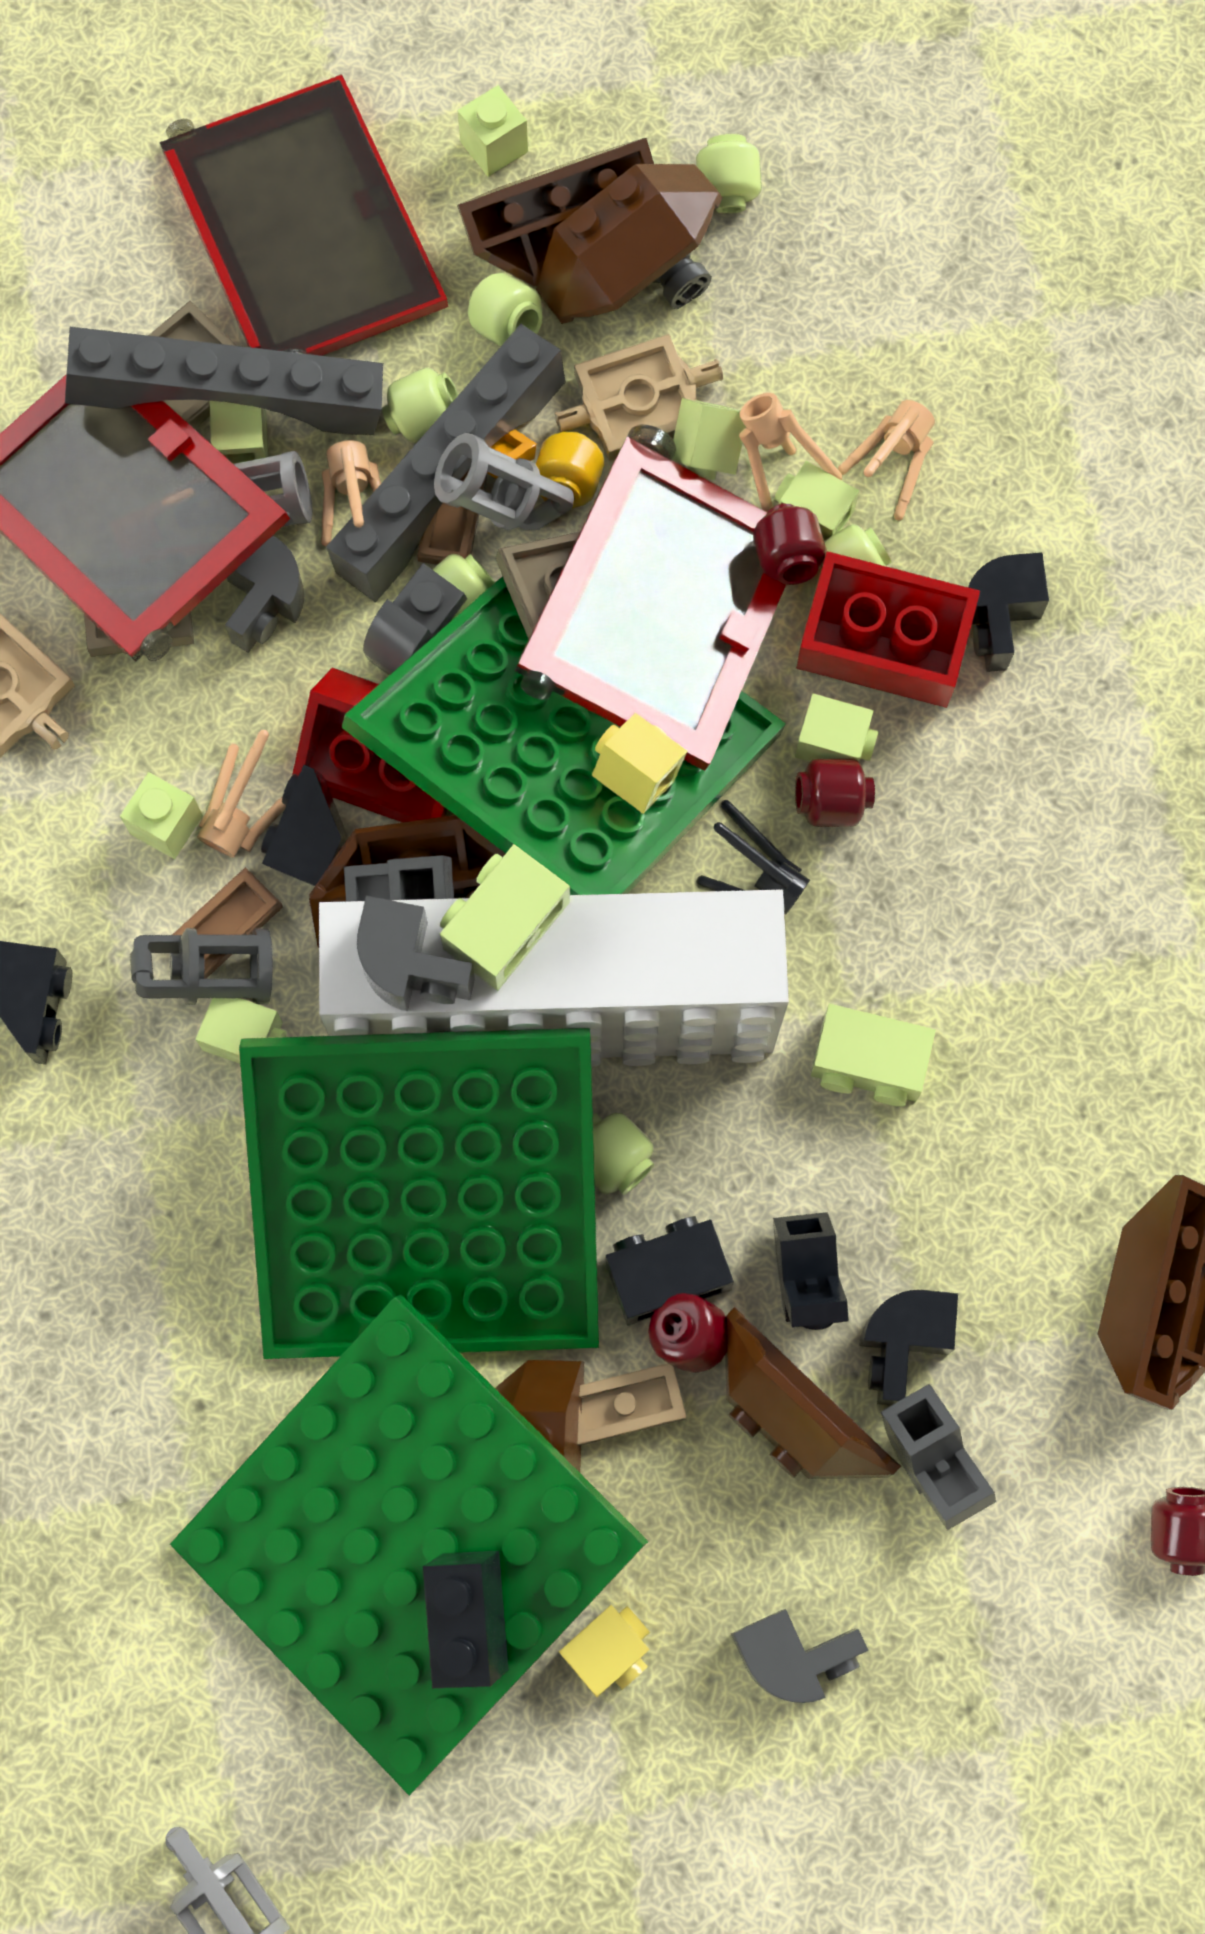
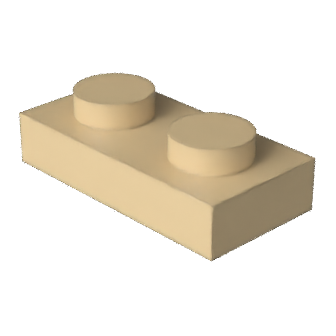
[577,1364,687,1445]

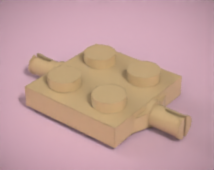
[555,334,723,461]
[0,614,75,758]

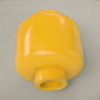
[535,432,604,509]

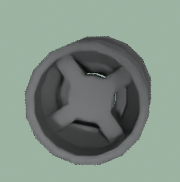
[653,253,712,309]

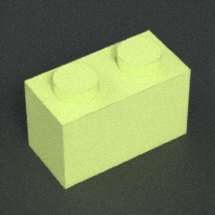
[440,844,570,991]
[810,1003,936,1107]

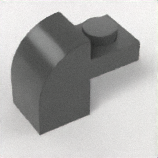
[225,536,304,653]
[363,563,467,675]
[344,856,454,902]
[357,896,475,1011]
[881,1384,996,1531]
[731,1609,869,1703]

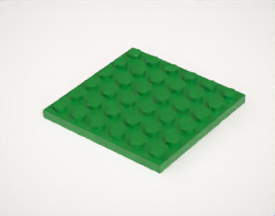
[342,576,786,895]
[239,1028,599,1359]
[170,1295,649,1796]

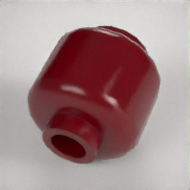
[753,504,827,585]
[795,759,875,827]
[648,1293,727,1373]
[1151,1487,1205,1576]

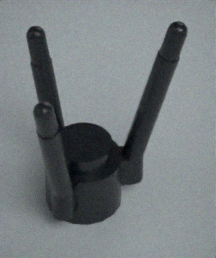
[697,800,810,915]

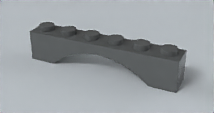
[326,324,566,603]
[65,326,383,435]

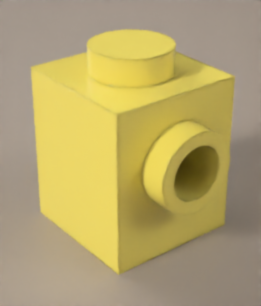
[592,713,687,814]
[559,1605,650,1697]

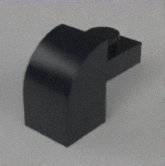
[968,552,1049,672]
[773,1212,849,1330]
[859,1290,958,1406]

